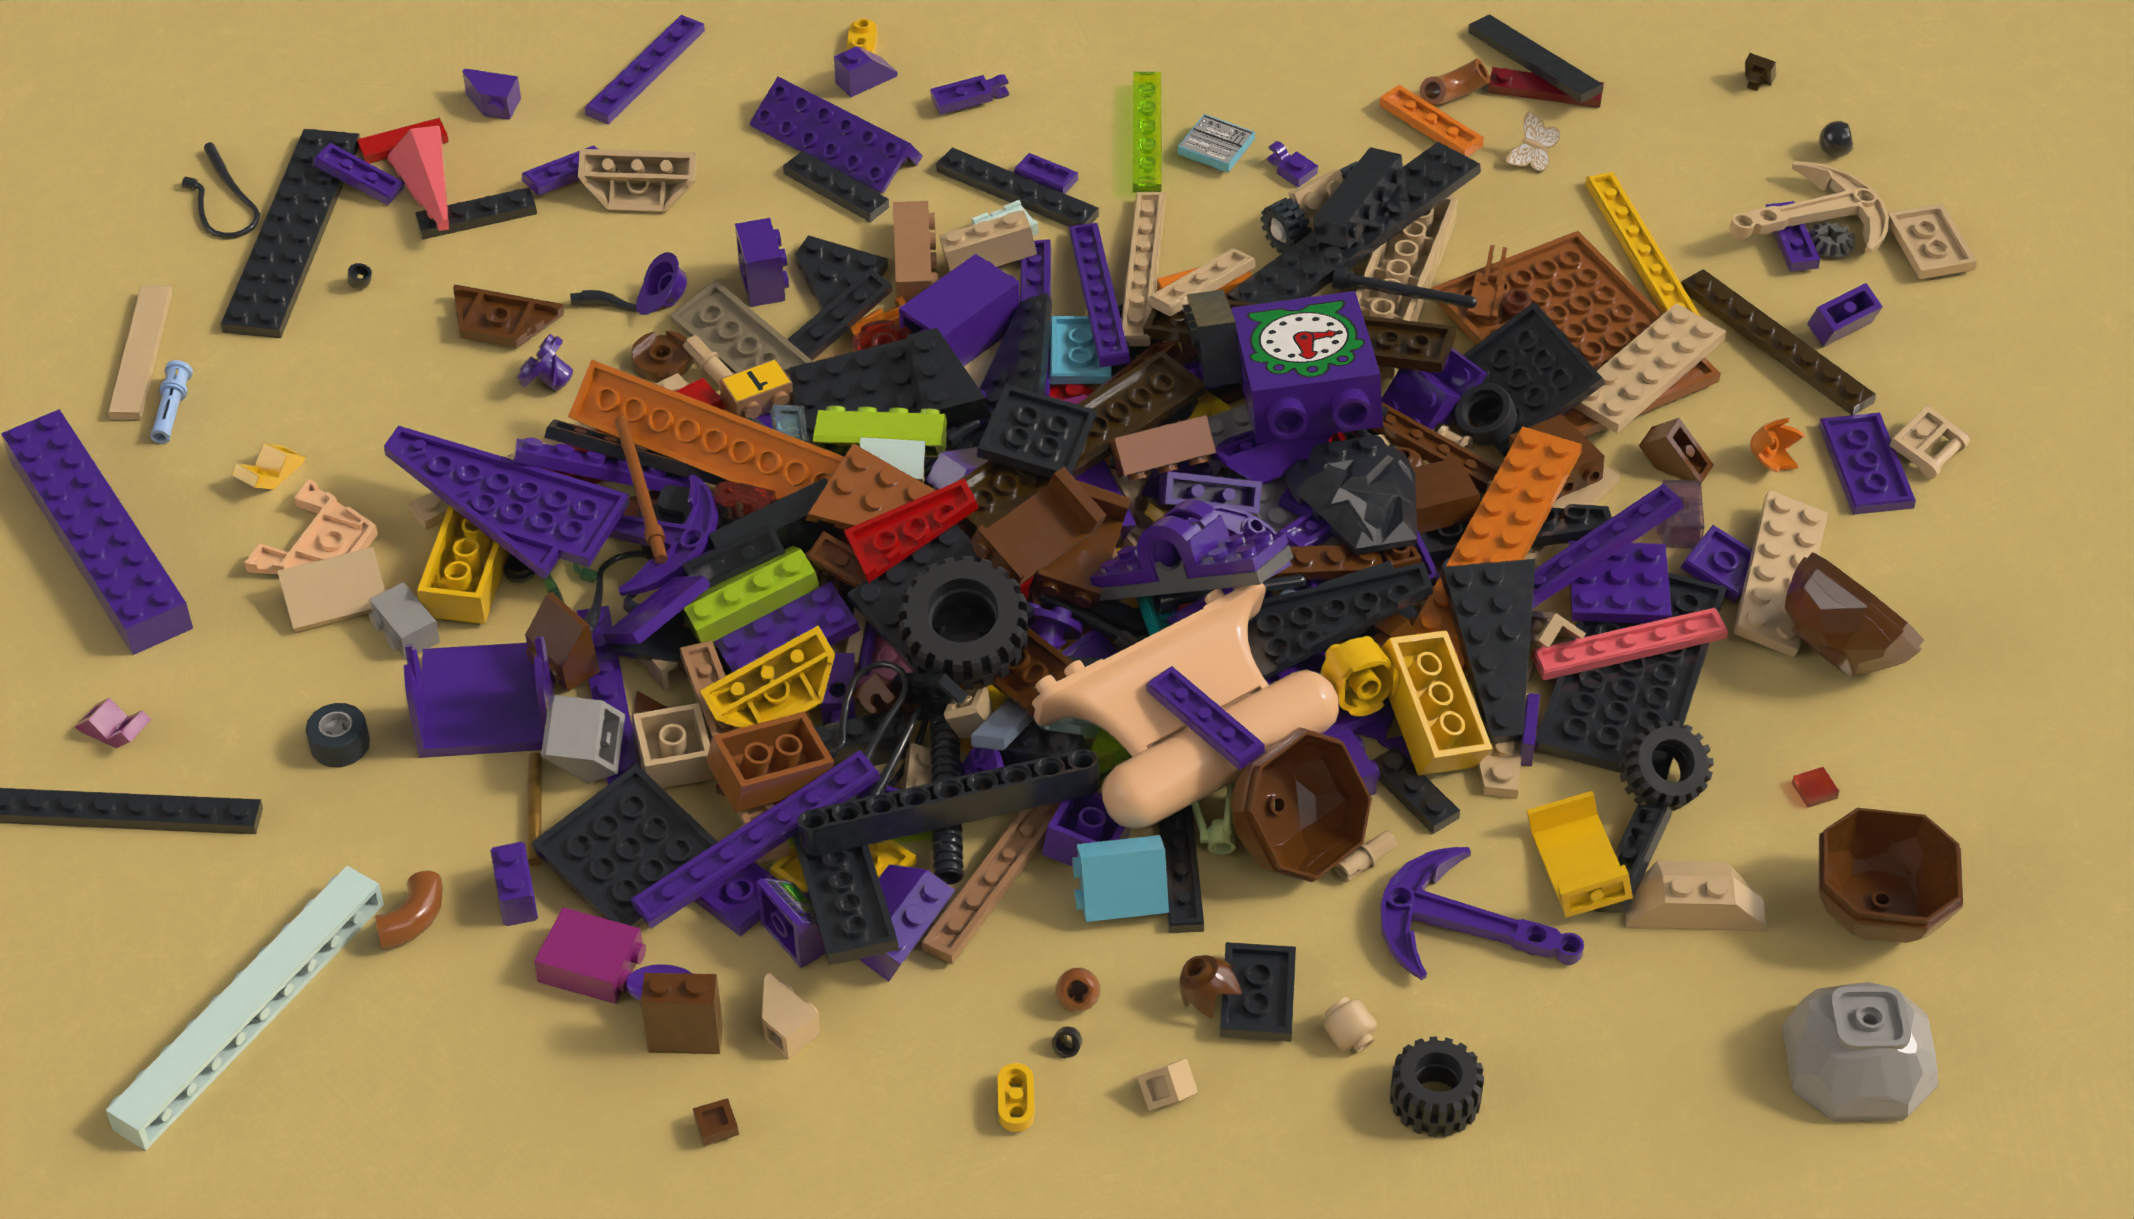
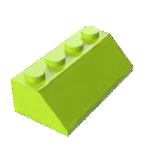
[813,406,947,457]
[680,546,820,648]

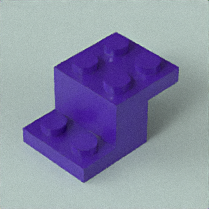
[1382,348,1488,430]

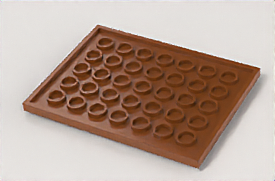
[1431,231,1721,437]

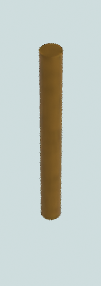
[527,752,542,867]

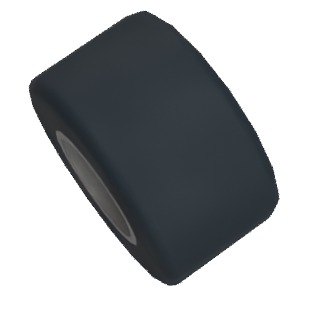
[305,703,370,767]

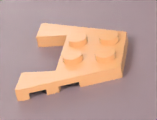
[245,479,378,574]

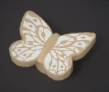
[1506,112,1560,172]

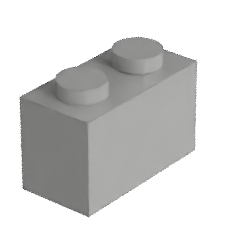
[369,582,440,660]

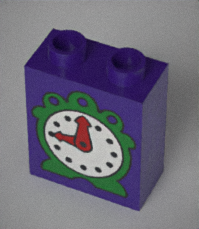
[1231,291,1383,444]

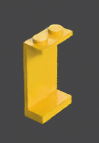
[1526,791,1633,918]

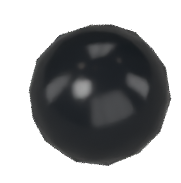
[1819,121,1853,157]

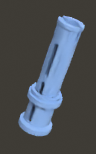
[150,360,193,444]

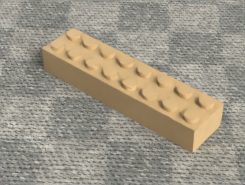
[1356,196,1458,379]

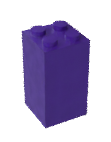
[899,254,1020,366]

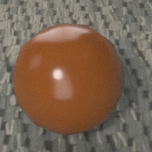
[1055,968,1100,1012]

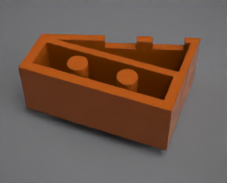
[1109,415,1216,481]

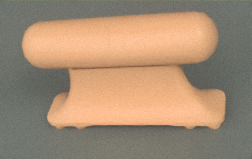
[1032,583,1339,830]

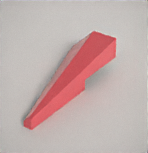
[387,126,449,231]

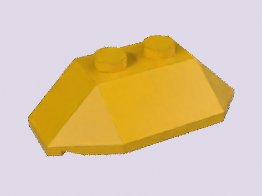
[700,625,835,728]

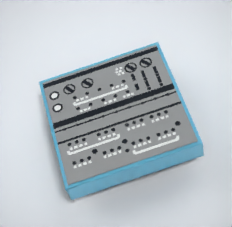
[1178,114,1255,173]

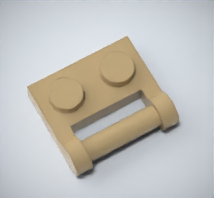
[1889,405,1970,479]

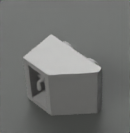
[541,695,625,783]

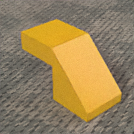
[231,443,306,490]

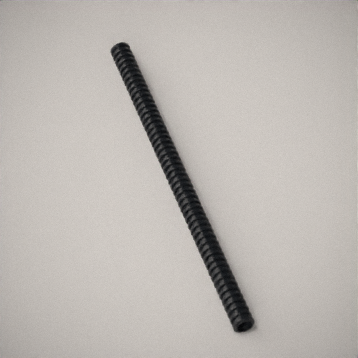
[924,457,964,885]

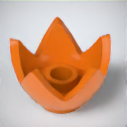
[1750,418,1805,472]

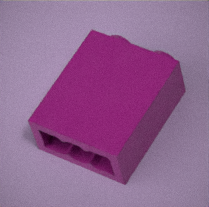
[534,907,646,1004]

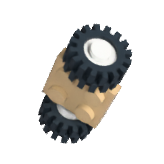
[1261,161,1358,254]

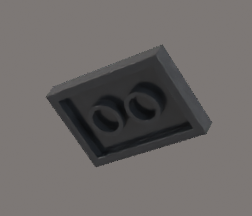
[1220,942,1296,1042]

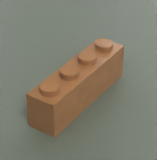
[893,201,938,303]

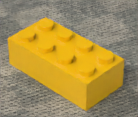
[417,506,510,624]
[1380,630,1493,776]

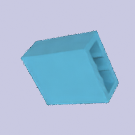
[1072,835,1169,922]

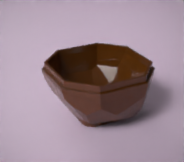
[1784,552,1924,678]
[1231,727,1372,882]
[1819,808,1963,943]

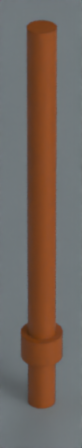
[615,416,668,564]

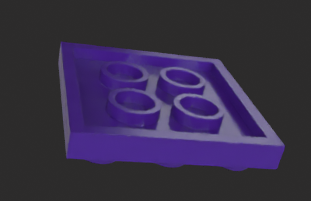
[1568,541,1672,623]

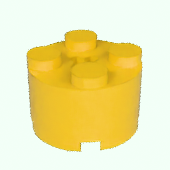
[1321,636,1400,716]

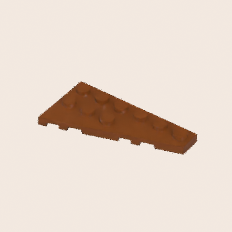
[806,443,974,539]

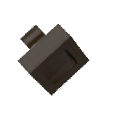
[1745,53,1776,91]

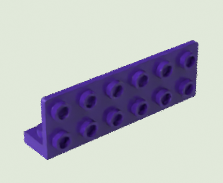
[749,76,923,194]

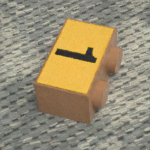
[720,359,793,419]

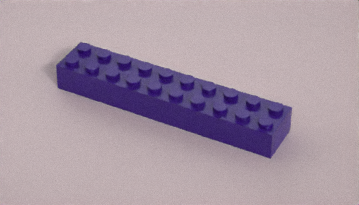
[1,409,193,655]

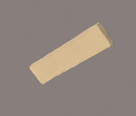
[1148,248,1255,316]

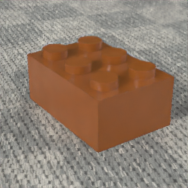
[706,711,834,813]

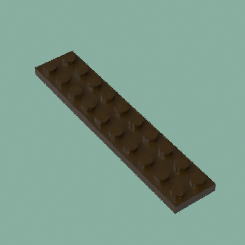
[1143,300,1456,373]
[956,350,1206,534]

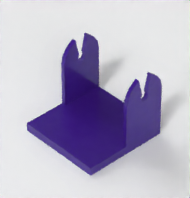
[404,636,555,758]

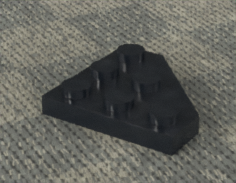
[795,235,889,310]

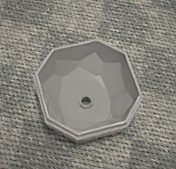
[1782,982,1938,1121]

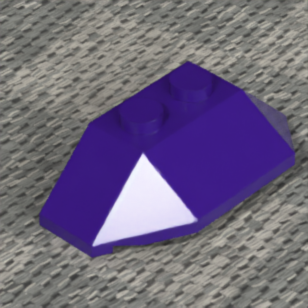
[1211,429,1333,484]

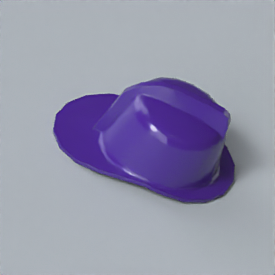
[636,252,687,315]

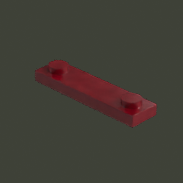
[1488,67,1604,108]

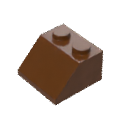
[525,592,600,691]

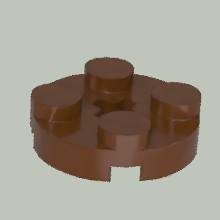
[632,331,693,383]

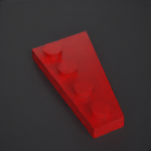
[844,478,978,583]

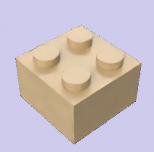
[633,703,714,788]

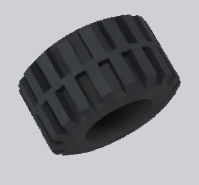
[1619,720,1714,811]
[1390,1036,1484,1137]

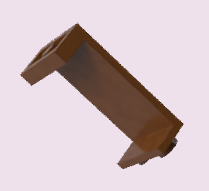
[970,467,1106,586]
[1033,480,1132,610]

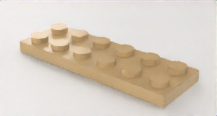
[1574,303,1726,433]
[1733,490,1828,657]

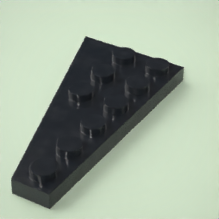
[1420,498,1612,561]

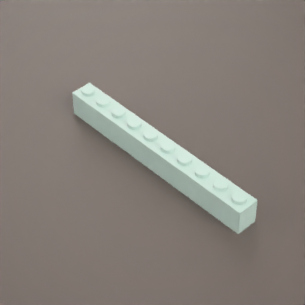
[106,866,384,1151]

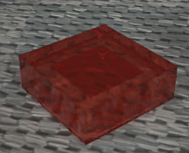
[1792,767,1840,808]

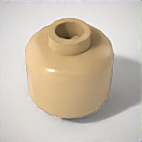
[1324,997,1377,1053]

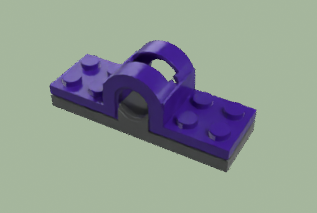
[1090,499,1293,601]

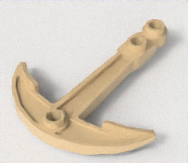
[1729,161,1889,253]

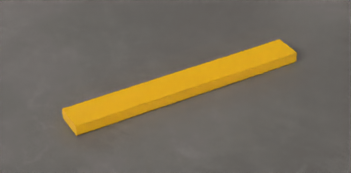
[1585,172,1701,317]

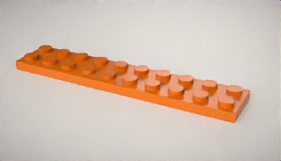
[568,359,844,500]
[1413,426,1582,673]

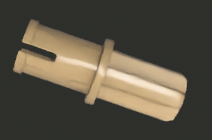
[683,335,734,387]
[1335,831,1397,882]

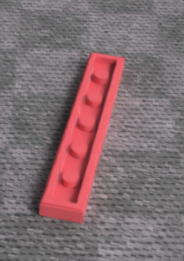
[1531,608,1728,681]

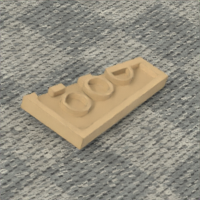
[1467,682,1527,799]

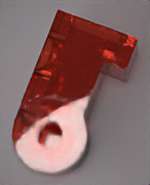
[714,481,776,519]

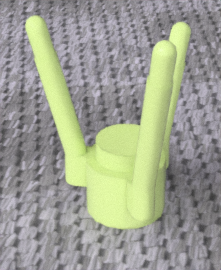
[1191,782,1236,855]

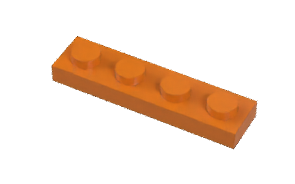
[1379,84,1484,157]

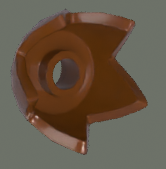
[1179,955,1242,1019]

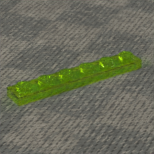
[1132,71,1162,193]

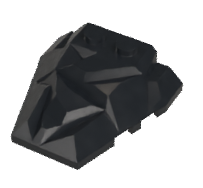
[1284,435,1417,555]

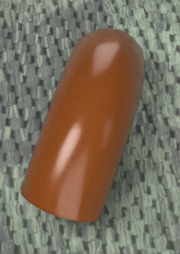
[1419,58,1490,105]
[375,870,443,950]

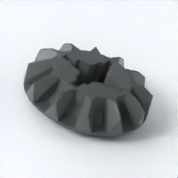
[1809,221,1855,258]

